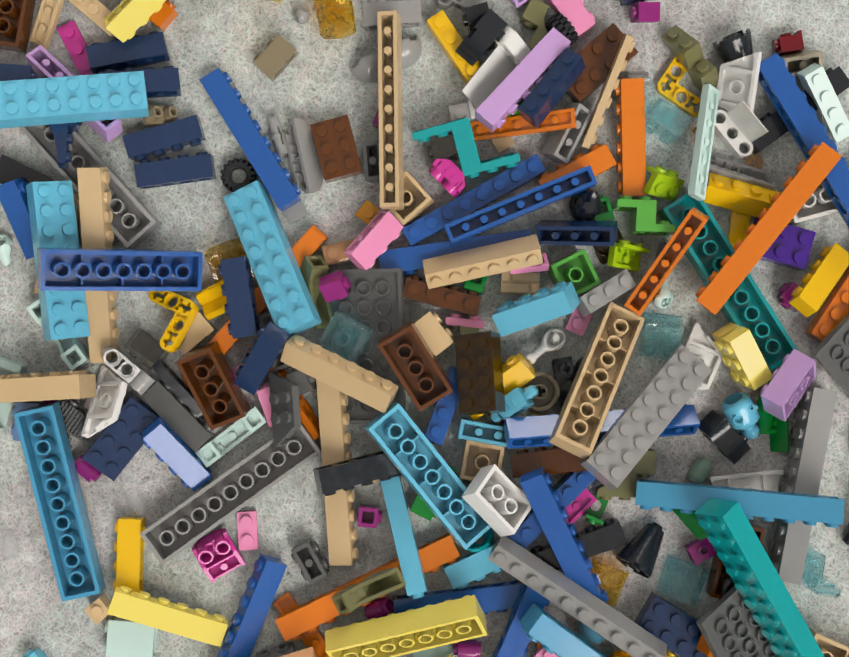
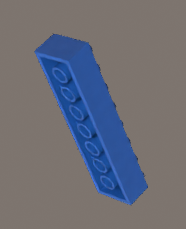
[37,248,203,291]

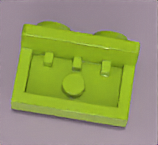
[643,165,684,201]
[607,240,650,272]

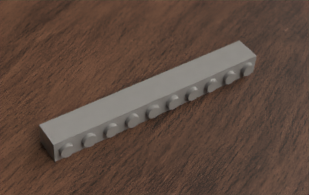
[488,536,667,657]

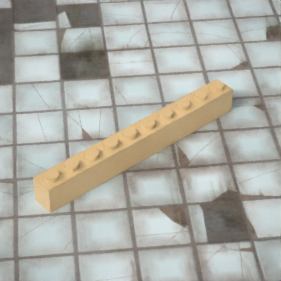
[377,10,404,211]
[77,167,121,363]
[316,379,359,566]

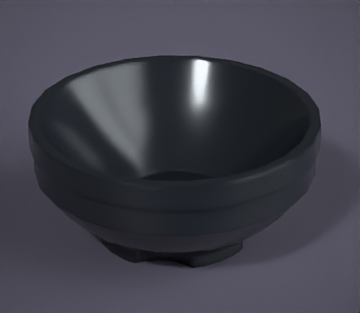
[569,188,601,221]

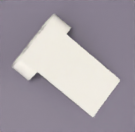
[462,27,531,108]
[714,101,769,159]

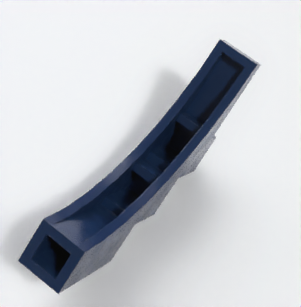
[0,63,83,169]

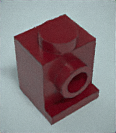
[772,30,804,55]

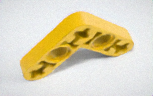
[656,57,701,117]
[148,291,199,353]

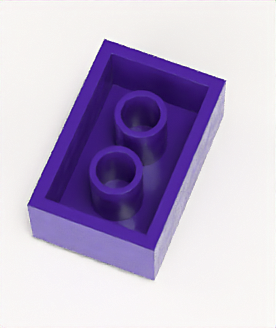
[753,217,816,271]

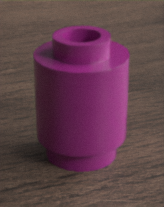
[74,455,102,483]
[365,597,394,619]
[453,640,481,657]

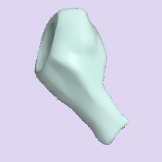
[0,234,13,266]
[654,279,673,309]

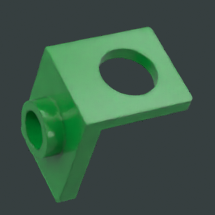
[583,493,608,525]

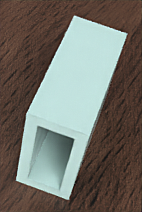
[103,616,158,657]

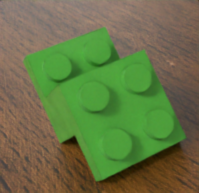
[611,196,675,236]

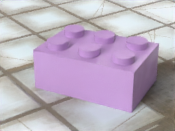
[760,349,817,422]

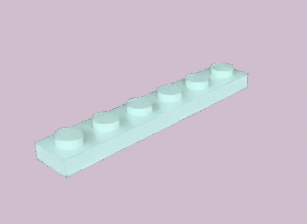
[688,84,720,201]

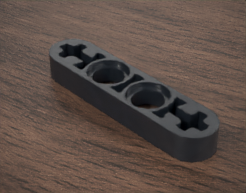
[152,359,205,420]

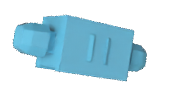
[490,385,539,422]

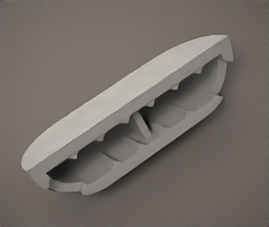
[350,37,422,83]
[284,118,323,193]
[709,156,776,190]

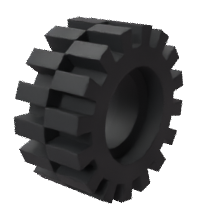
[544,12,579,46]
[220,158,257,192]

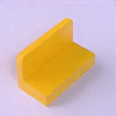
[195,280,227,320]

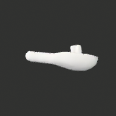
[526,328,566,364]

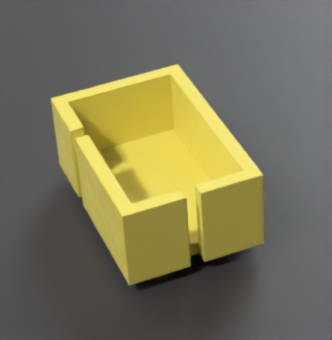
[712,322,772,390]

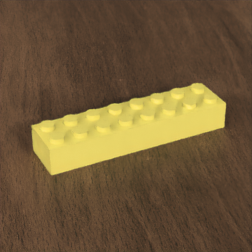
[325,595,488,657]

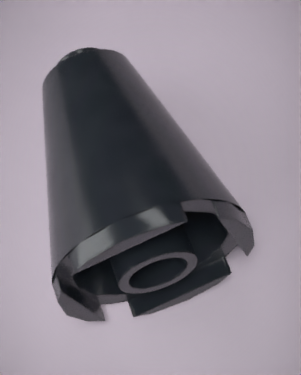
[712,28,753,63]
[616,522,664,578]

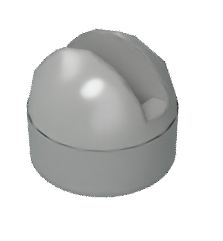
[294,9,310,24]

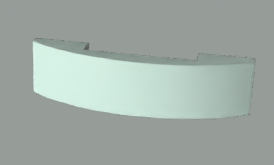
[196,406,267,468]

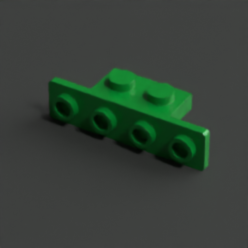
[757,379,790,452]

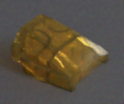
[314,0,357,39]
[204,238,255,283]
[592,558,630,607]

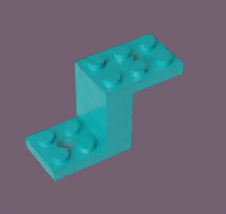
[412,117,521,179]

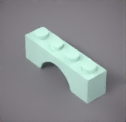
[797,63,849,143]
[26,299,90,371]

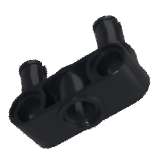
[552,356,575,411]

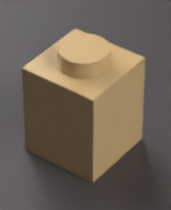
[84,593,111,625]

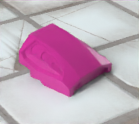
[428,158,465,198]
[192,528,246,583]

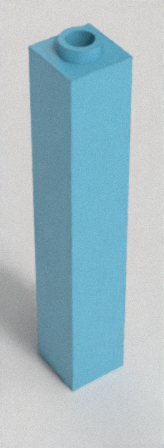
[380,476,428,599]

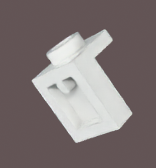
[448,100,477,122]

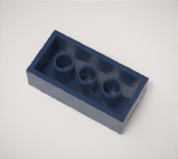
[218,256,260,339]
[82,393,160,481]
[634,592,708,657]

